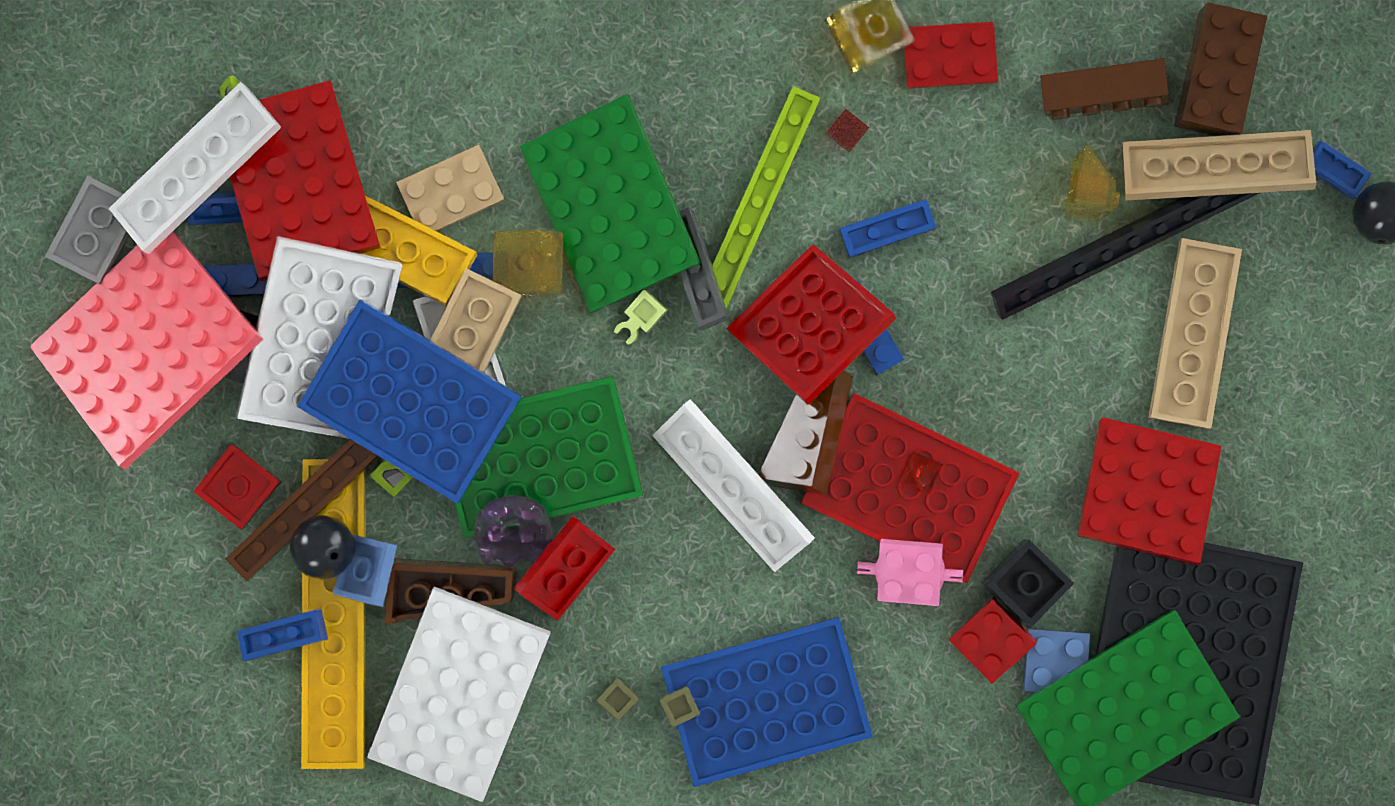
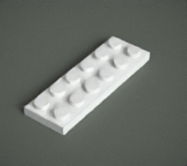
[109,82,281,254]
[652,399,814,572]

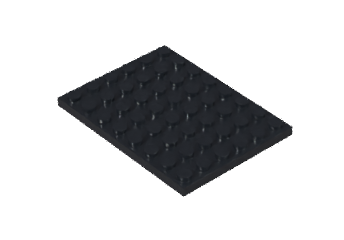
[1095,542,1303,806]

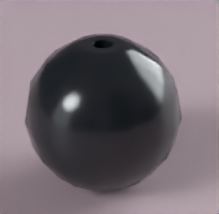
[1352,181,1395,245]
[290,515,355,580]

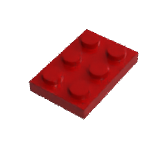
[902,21,998,89]
[514,516,616,621]

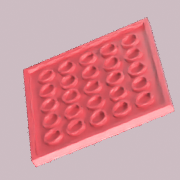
[30,231,263,470]

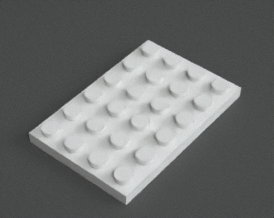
[236,237,402,439]
[367,587,550,802]

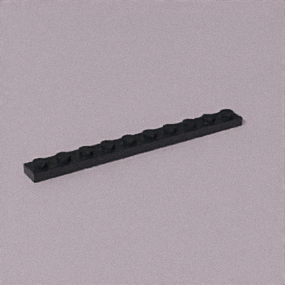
[991,193,1259,320]

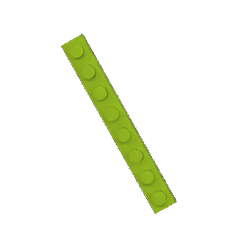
[712,86,821,309]

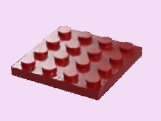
[726,244,897,405]
[1077,417,1221,565]

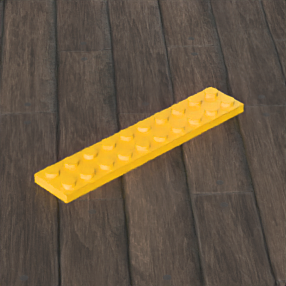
[301,459,366,769]

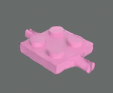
[857,539,963,606]

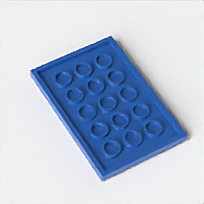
[297,299,522,504]
[661,617,873,787]

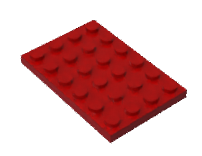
[230,80,381,282]
[800,393,1020,583]

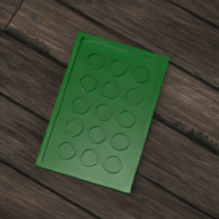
[520,94,701,313]
[455,375,643,538]
[1015,610,1240,806]

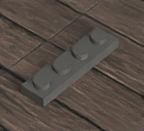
[679,207,730,331]

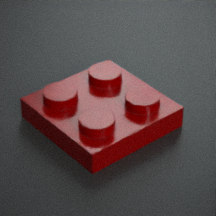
[193,443,282,530]
[949,597,1037,684]

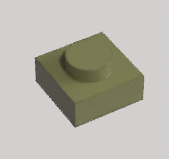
[596,677,640,721]
[659,685,700,728]

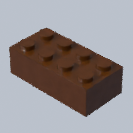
[1174,2,1267,136]

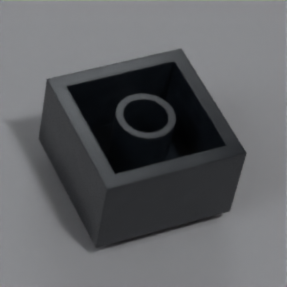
[981,539,1074,628]

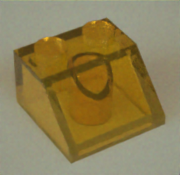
[825,0,915,74]
[1064,145,1120,221]
[493,230,563,296]

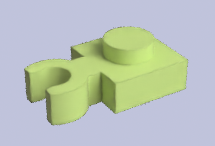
[614,289,668,345]

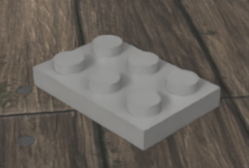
[45,176,129,284]

